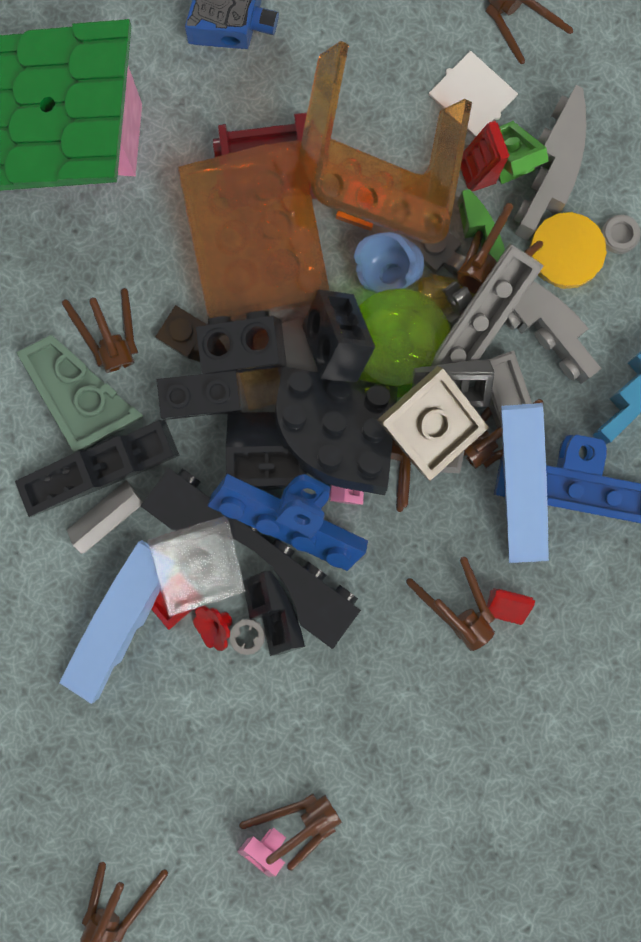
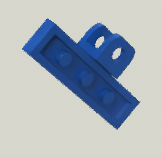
[494,435,641,523]
[208,474,368,571]

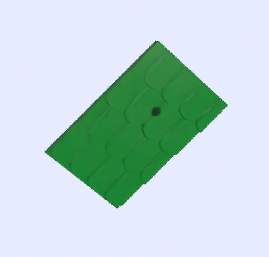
[0,19,142,191]

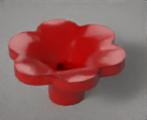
[193,605,232,651]

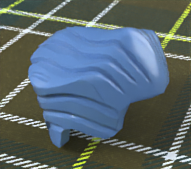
[354,232,424,296]

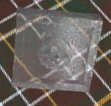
[147,516,245,617]

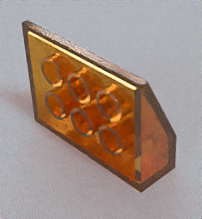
[178,140,330,319]

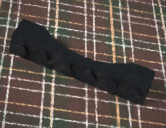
[141,468,361,649]

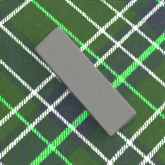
[426,244,544,388]

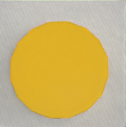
[529,212,607,289]

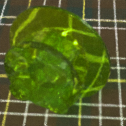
[359,289,451,397]

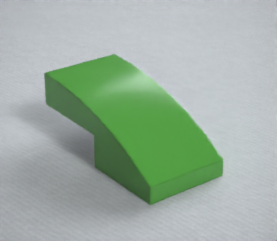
[458,189,505,262]

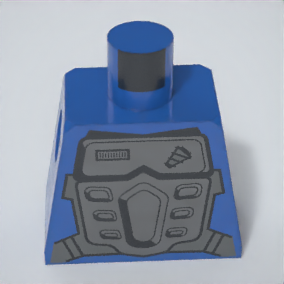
[185,0,279,49]

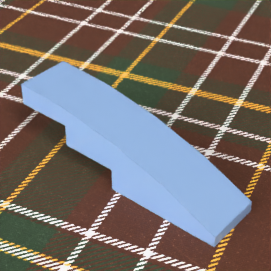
[501,403,549,563]
[59,540,175,704]

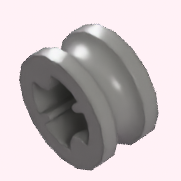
[229,618,265,655]

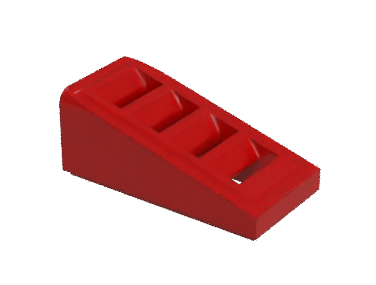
[458,121,510,191]

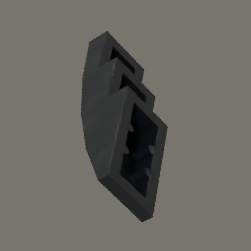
[15,420,180,517]

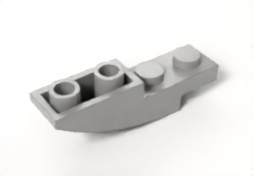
[514,85,587,241]
[505,281,602,384]

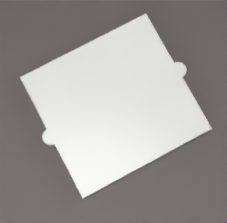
[428,51,518,137]

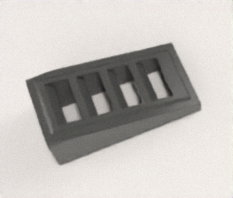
[412,360,495,407]

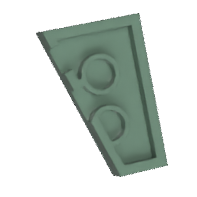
[16,335,143,453]

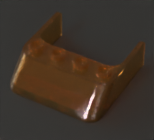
[300,41,472,244]

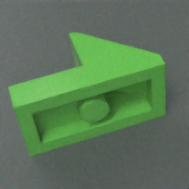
[499,121,549,185]

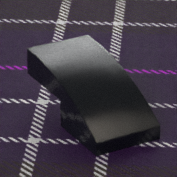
[242,571,305,656]

